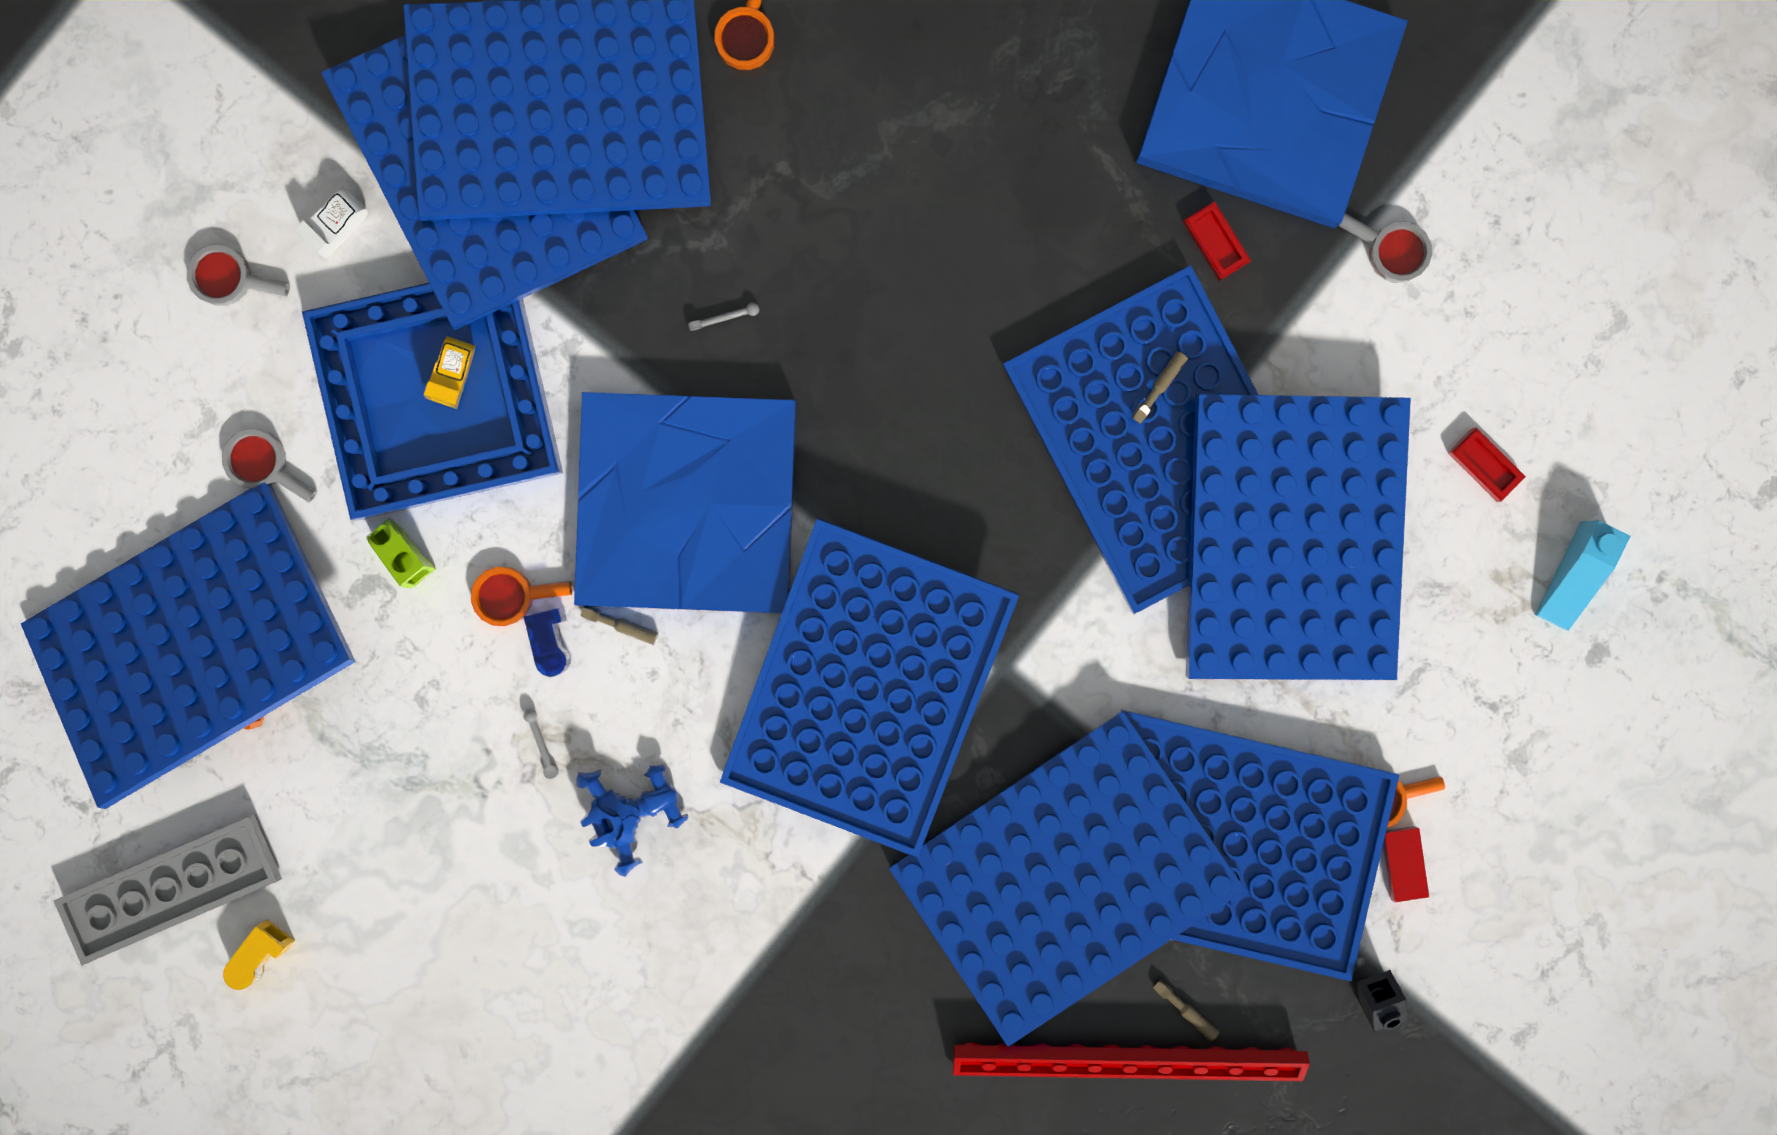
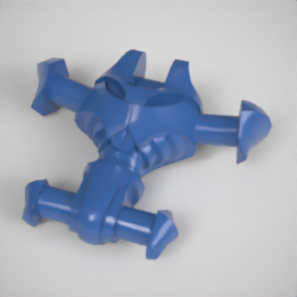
[576,764,688,877]

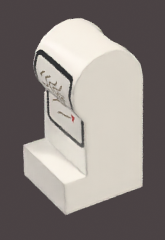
[293,189,368,259]

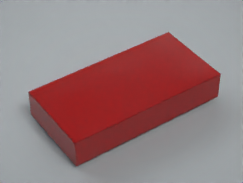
[1183,201,1251,281]
[1448,427,1526,502]
[1383,826,1429,903]

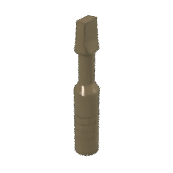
[1131,351,1188,424]
[580,606,659,645]
[1153,979,1219,1042]

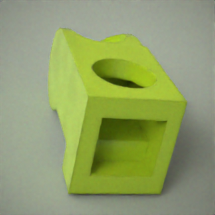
[366,518,436,589]

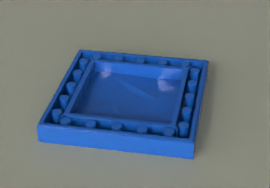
[1135,0,1408,228]
[302,283,563,520]
[574,392,797,613]

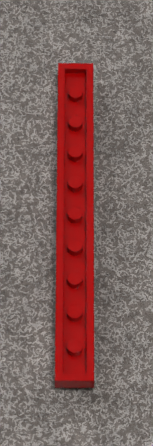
[953,1042,1310,1081]

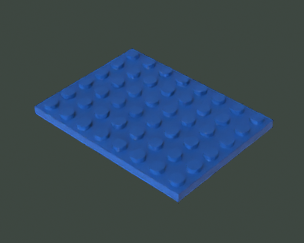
[321,0,648,331]
[404,0,711,221]
[1002,265,1259,614]
[1186,394,1411,680]
[21,482,356,809]
[720,518,1019,858]
[1121,709,1399,981]
[889,710,1246,1047]

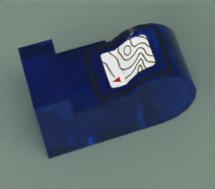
[523,607,571,677]

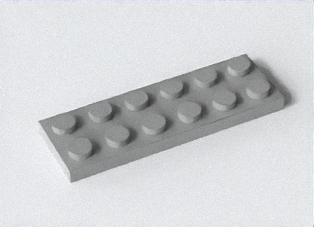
[54,815,282,966]

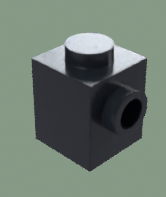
[1357,970,1407,1032]

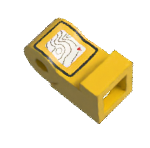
[423,336,475,409]
[223,920,295,990]

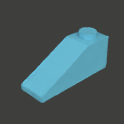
[1535,520,1631,631]

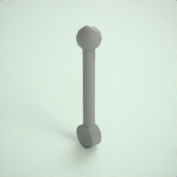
[688,302,760,331]
[523,709,559,779]

